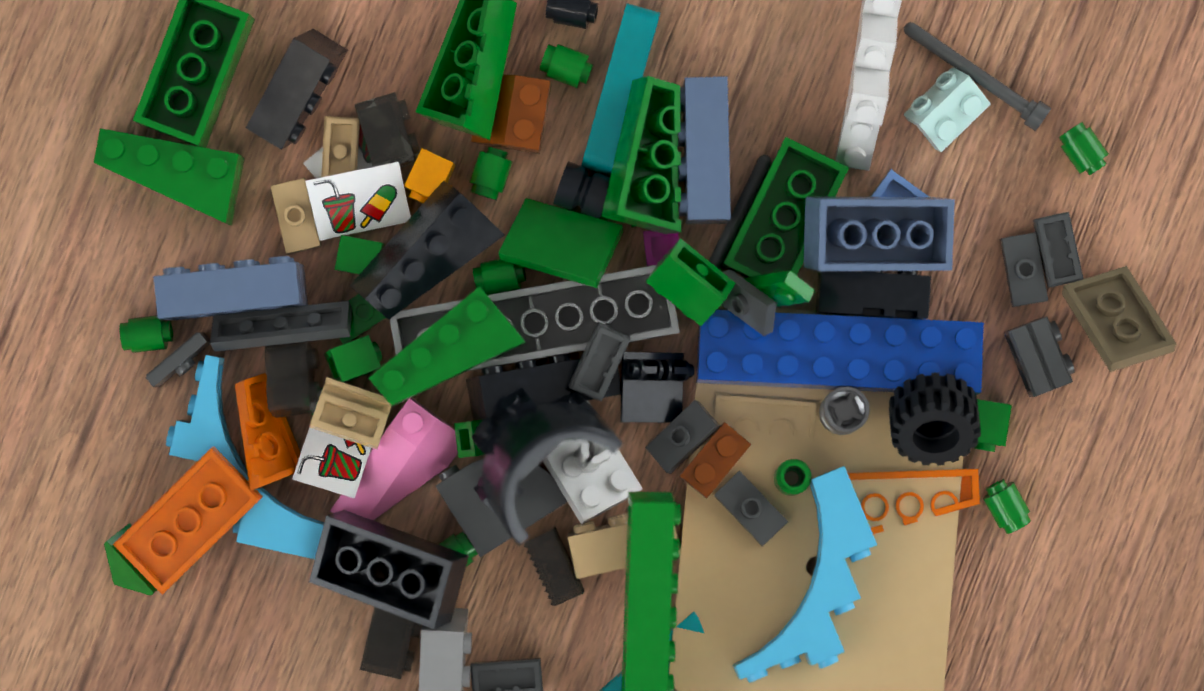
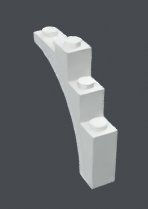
[835,0,902,171]

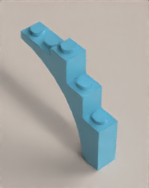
[166,355,324,559]
[733,466,877,683]

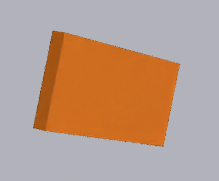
[113,446,263,595]

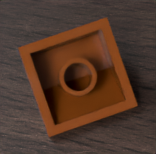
[471,74,551,154]

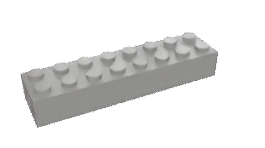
[390,265,680,372]

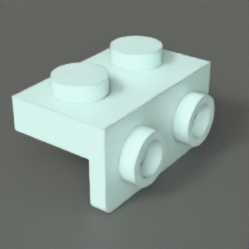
[904,67,991,152]

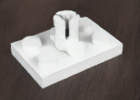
[542,400,643,525]

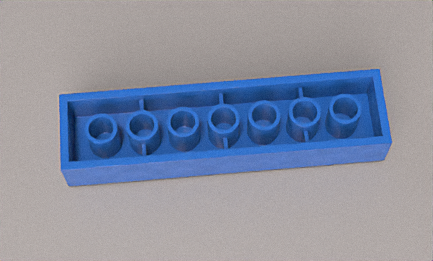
[696,310,984,396]

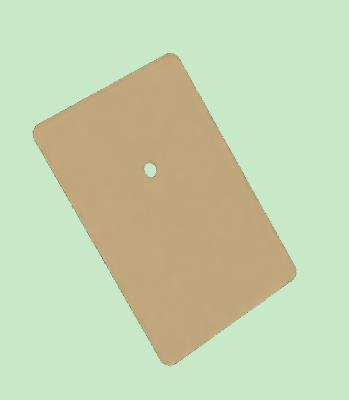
[669,305,963,691]

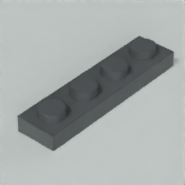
[210,301,352,352]

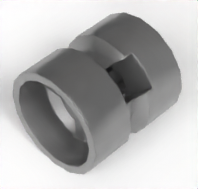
[819,386,870,435]

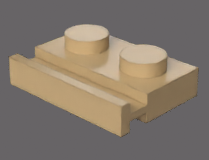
[310,377,392,449]

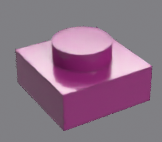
[643,230,679,267]

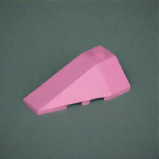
[330,398,458,520]

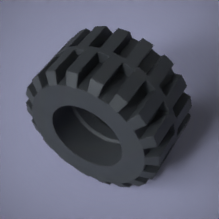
[889,373,981,466]

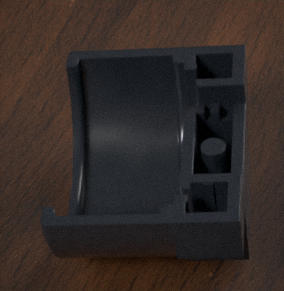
[471,387,623,545]

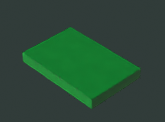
[498,198,623,288]

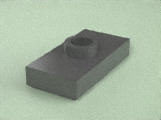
[1033,212,1084,288]
[1000,232,1048,307]
[722,269,777,336]
[568,322,631,402]
[145,332,210,387]
[645,400,720,474]
[714,471,788,546]
[470,658,543,691]

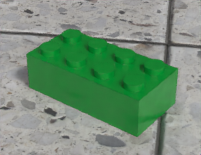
[133,0,255,148]
[722,137,849,277]

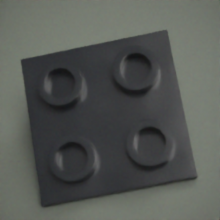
[620,352,694,423]

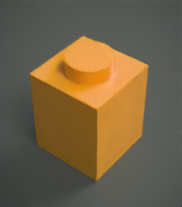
[404,148,455,204]

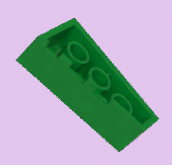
[415,0,517,140]
[601,76,681,234]
[93,128,244,226]
[369,286,527,406]

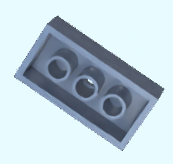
[678,77,731,225]
[804,196,955,271]
[153,256,308,321]

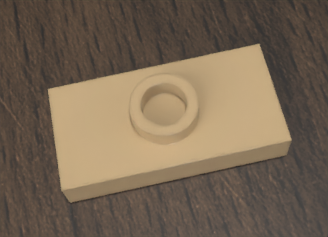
[270,178,321,254]

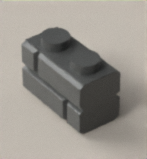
[1004,316,1075,397]

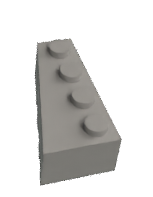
[419,608,472,691]

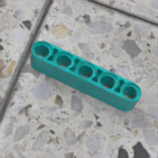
[581,3,661,176]

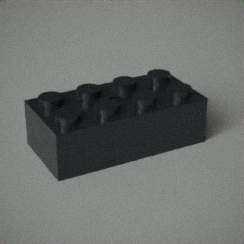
[309,510,469,629]

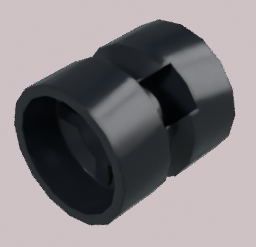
[553,161,611,219]

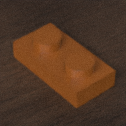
[679,422,751,499]

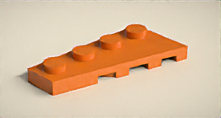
[848,469,980,534]

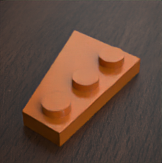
[235,372,301,491]

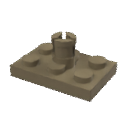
[1062,266,1176,372]

